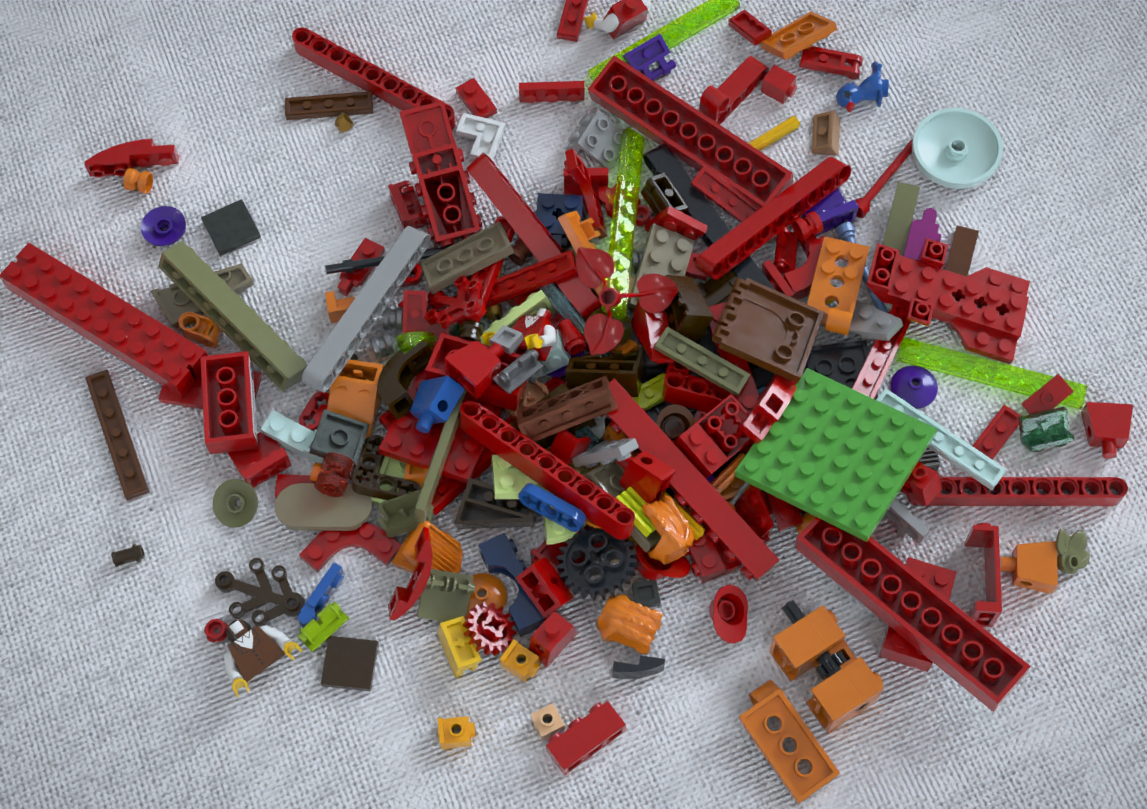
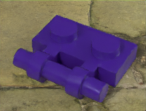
[622,34,676,82]

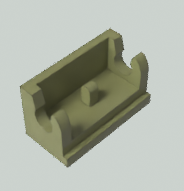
[377,489,434,538]

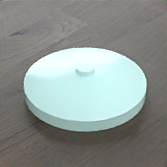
[912,108,1003,189]

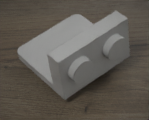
[566,110,630,170]

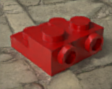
[685,526,741,584]

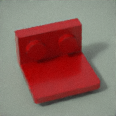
[227,432,292,488]

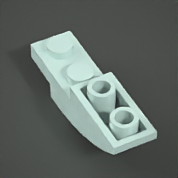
[261,410,349,473]

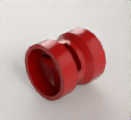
[792,211,823,241]

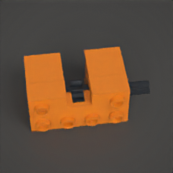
[769,600,884,734]

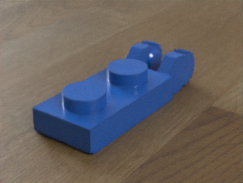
[297,563,344,628]

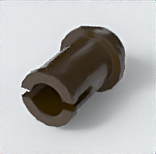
[111,544,145,567]

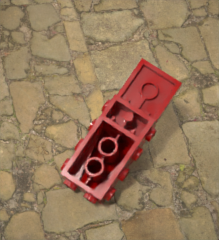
[399,101,483,247]

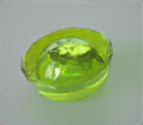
[396,332,436,353]

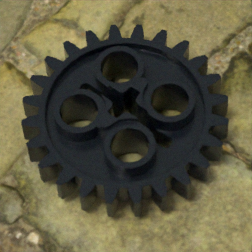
[557,525,638,601]

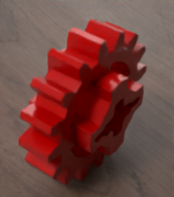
[463,602,516,656]

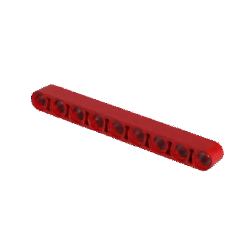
[292,27,456,131]
[466,152,602,319]
[695,157,851,280]
[459,400,635,540]
[907,477,1128,506]

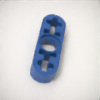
[518,483,586,532]

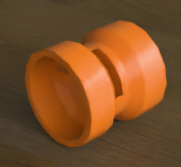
[123,168,153,194]

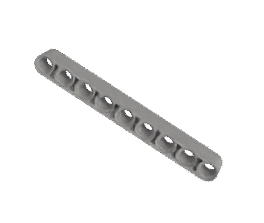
[302,226,431,392]

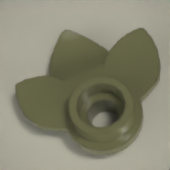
[1056,529,1090,574]

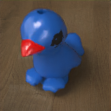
[836,61,889,113]

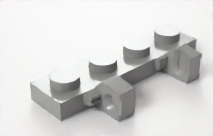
[885,499,930,545]

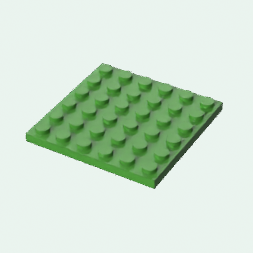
[735,368,937,542]

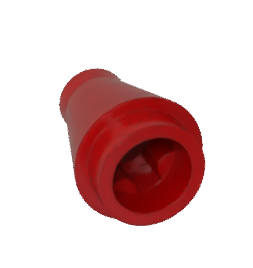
[558,319,586,355]

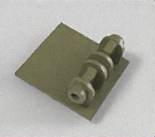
[417,569,475,622]

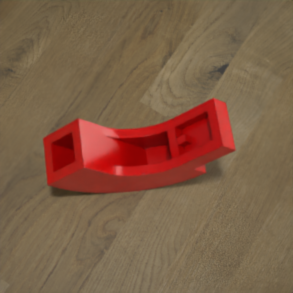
[783,234,824,301]

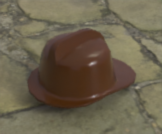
[656,404,695,442]

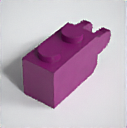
[903,208,942,261]

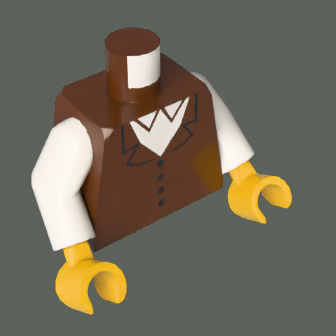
[224,619,302,697]

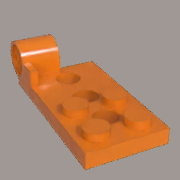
[807,236,870,336]
[738,679,841,804]

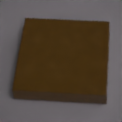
[321,636,379,691]

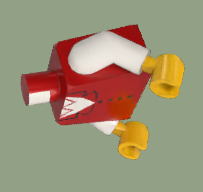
[584,0,651,40]
[482,308,557,361]

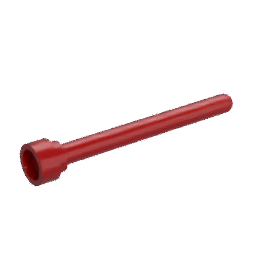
[855,139,913,218]

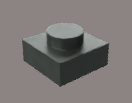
[632,580,661,608]

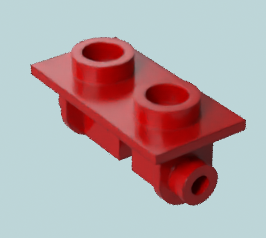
[773,227,798,274]

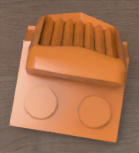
[392,520,463,573]

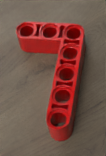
[662,361,731,413]

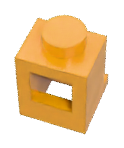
[499,639,540,682]
[437,716,476,749]

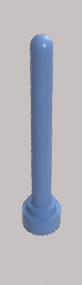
[835,222,888,313]

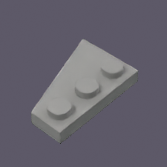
[819,300,903,341]
[572,438,639,469]

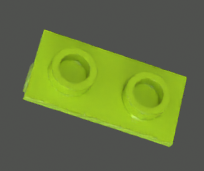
[297,602,349,652]

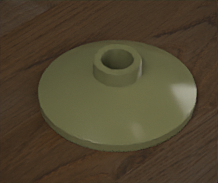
[213,479,258,528]

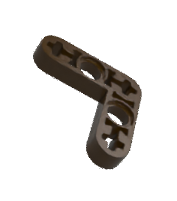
[352,435,421,500]

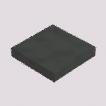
[201,199,261,256]
[309,409,370,468]

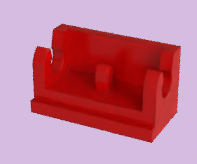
[388,180,428,229]

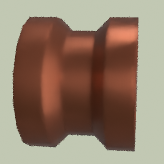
[508,237,533,266]

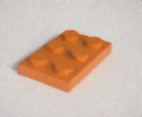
[760,11,837,60]

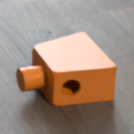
[1000,541,1058,594]

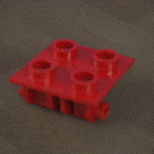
[734,485,774,543]

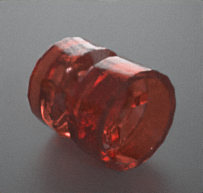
[314,452,354,497]

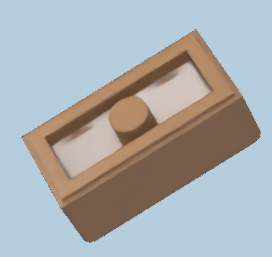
[812,110,840,156]

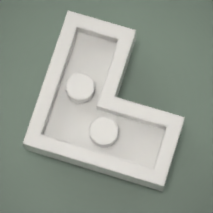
[456,113,505,161]

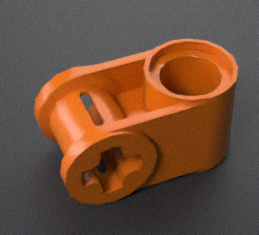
[178,312,223,349]

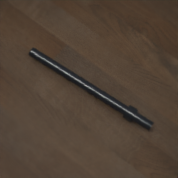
[325,245,452,275]

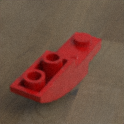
[84,138,179,178]
[739,374,797,444]

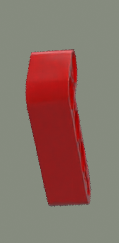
[699,56,769,124]

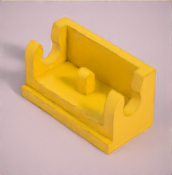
[437,616,482,678]

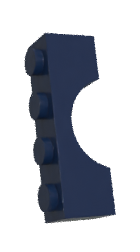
[478,533,547,637]

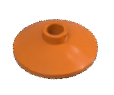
[467,573,507,620]

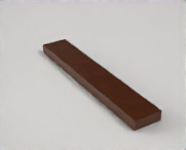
[85,369,150,501]

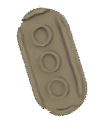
[275,483,373,531]

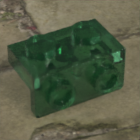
[1018,406,1075,452]

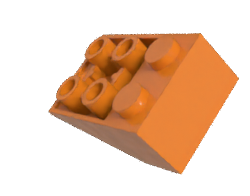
[327,359,384,440]

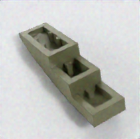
[882,182,920,256]

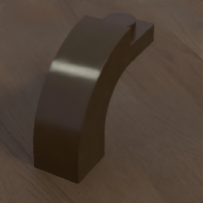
[378,340,433,420]

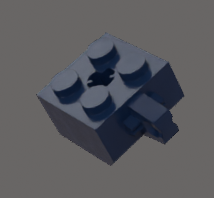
[536,193,583,248]

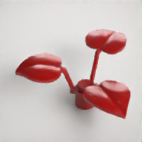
[576,247,678,355]

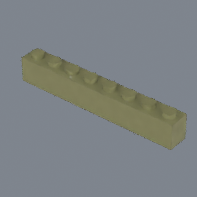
[158,241,308,392]

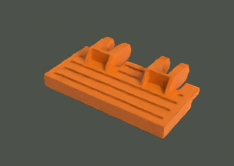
[558,211,622,296]

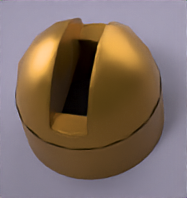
[335,113,354,132]
[485,303,503,322]

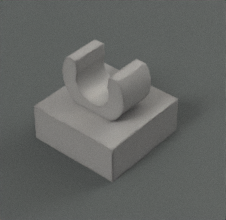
[490,325,524,355]

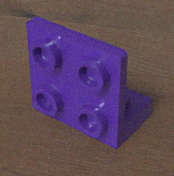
[803,188,859,236]

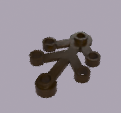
[215,558,305,627]

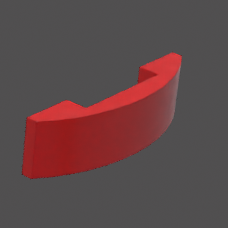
[388,526,432,621]

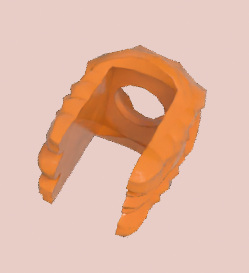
[642,495,694,565]
[596,594,663,655]

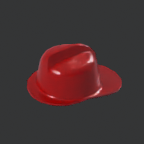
[634,544,691,581]
[709,585,748,644]

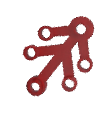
[424,275,486,329]

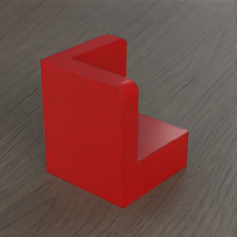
[549,429,591,465]

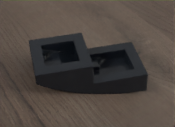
[612,655,665,679]

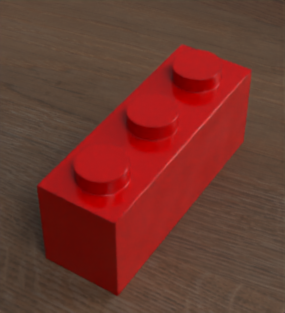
[546,701,626,776]

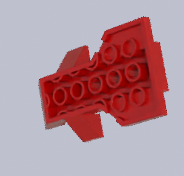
[866,238,1030,364]

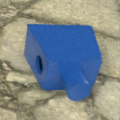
[410,376,465,433]

